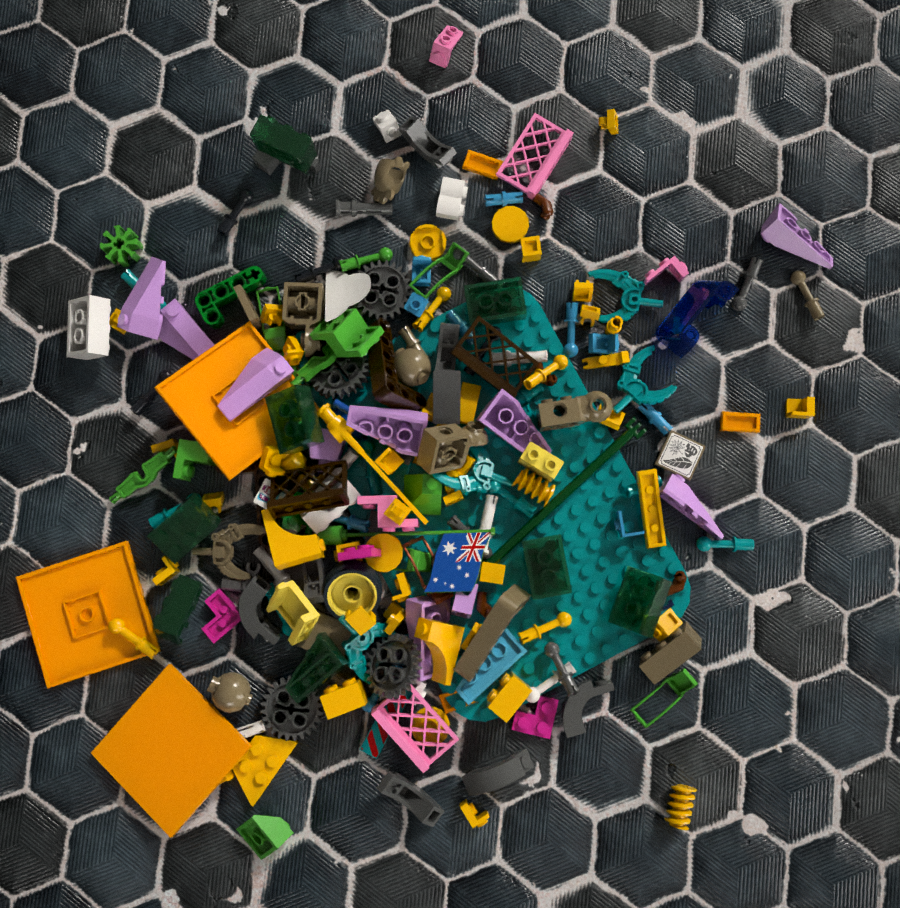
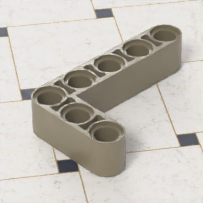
[454,584,531,682]

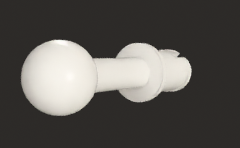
[526,661,576,703]

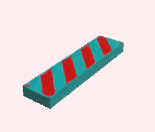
[359,690,412,759]

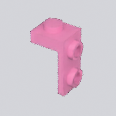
[429,25,463,69]
[643,256,689,285]

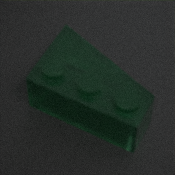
[153,574,203,645]
[285,632,349,703]

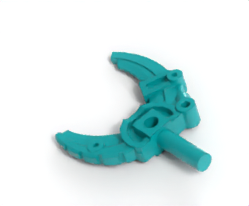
[587,269,663,323]
[612,345,677,414]
[431,446,513,495]
[339,615,396,684]

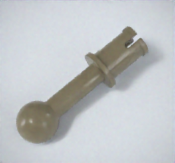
[790,270,825,321]

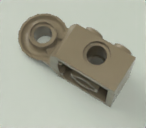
[282,282,325,358]
[535,391,612,432]
[416,421,489,475]

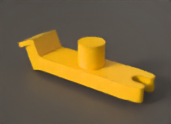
[582,351,630,370]

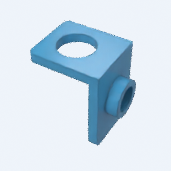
[614,511,645,538]

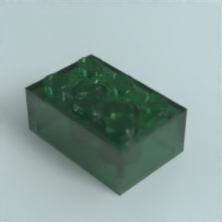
[250,114,317,174]
[463,277,527,327]
[265,385,325,454]
[147,492,222,564]
[521,534,572,600]
[608,566,672,638]

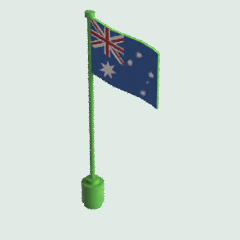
[318,525,495,593]

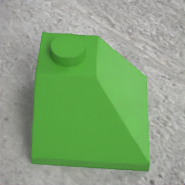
[403,474,443,515]
[236,815,293,860]

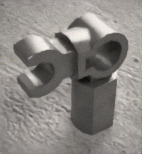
[221,563,262,592]

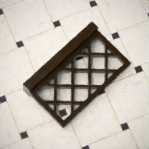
[449,316,539,398]
[267,460,349,518]

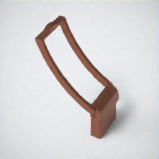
[402,536,454,605]

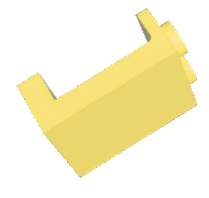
[517,442,564,482]
[266,580,320,646]

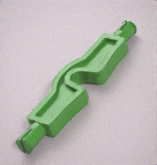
[290,344,337,389]
[109,446,177,504]

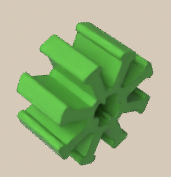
[100,225,143,267]

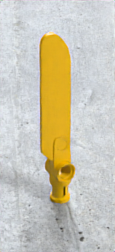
[315,403,429,525]

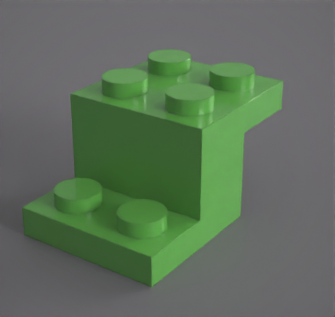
[309,308,384,358]
[173,439,215,482]

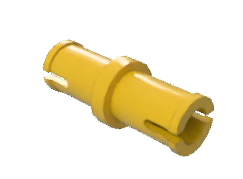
[605,316,623,335]

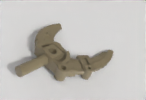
[192,523,267,580]

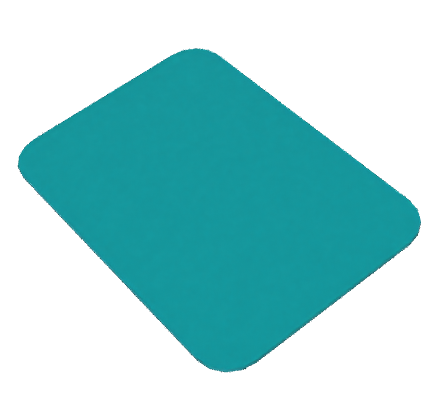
[305,286,691,722]

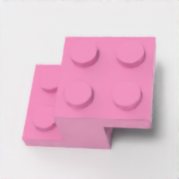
[357,495,419,532]

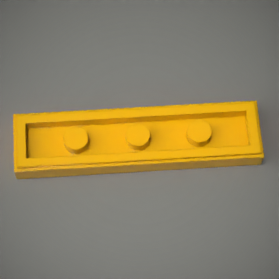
[636,468,667,549]

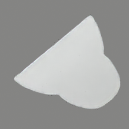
[325,270,371,322]

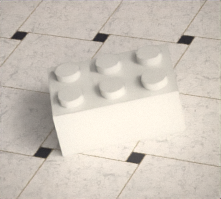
[66,295,111,360]

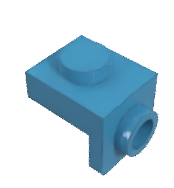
[412,255,431,287]
[404,292,431,318]
[589,333,619,355]

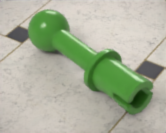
[339,247,393,273]

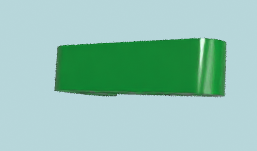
[195,266,266,329]

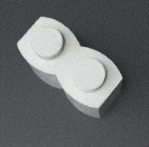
[436,177,468,221]

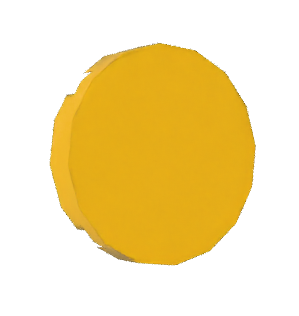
[492,206,529,244]
[409,224,446,261]
[365,533,403,572]
[412,706,450,747]

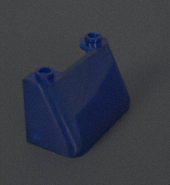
[655,280,739,358]

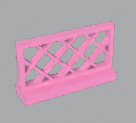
[496,113,574,200]
[371,684,459,773]

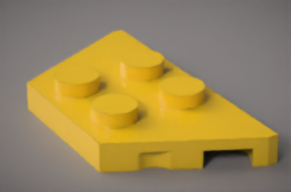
[233,734,299,806]

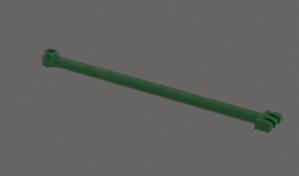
[479,417,647,576]

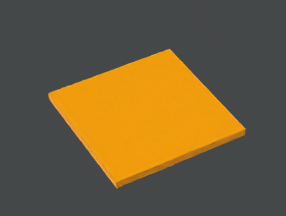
[154,321,320,481]
[15,541,161,689]
[91,664,252,838]

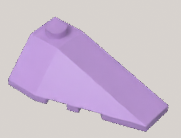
[761,203,833,269]
[117,257,166,340]
[159,299,214,360]
[217,348,294,422]
[476,389,552,454]
[346,405,428,457]
[659,474,724,540]
[406,596,451,682]

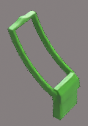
[409,242,469,299]
[256,286,287,352]
[363,544,432,572]
[630,668,698,728]

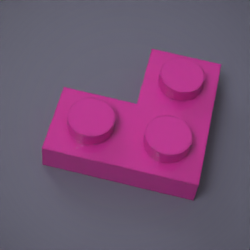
[338,545,381,561]
[201,588,241,644]
[511,695,559,739]

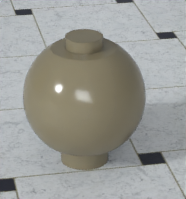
[394,348,431,387]
[207,672,253,713]

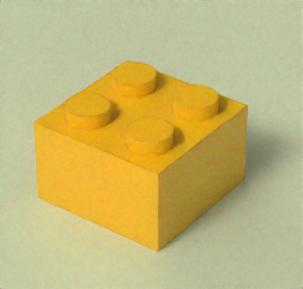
[486,671,532,723]
[320,677,368,720]

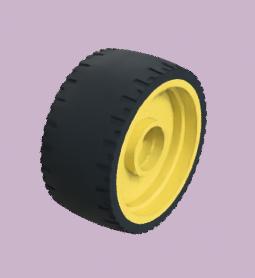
[323,559,382,619]

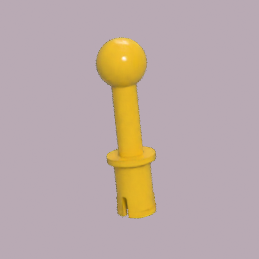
[412,286,451,332]
[523,355,568,390]
[517,612,572,645]
[108,618,160,660]

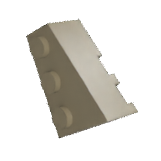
[639,621,702,685]

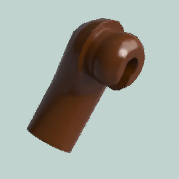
[533,193,553,220]
[534,362,557,386]
[663,571,687,597]
[476,592,492,618]

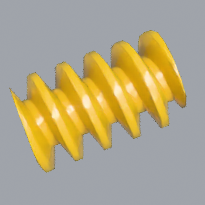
[512,467,556,507]
[664,784,697,830]

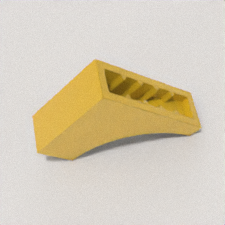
[261,509,326,570]
[414,617,465,686]

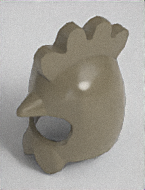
[371,157,410,204]

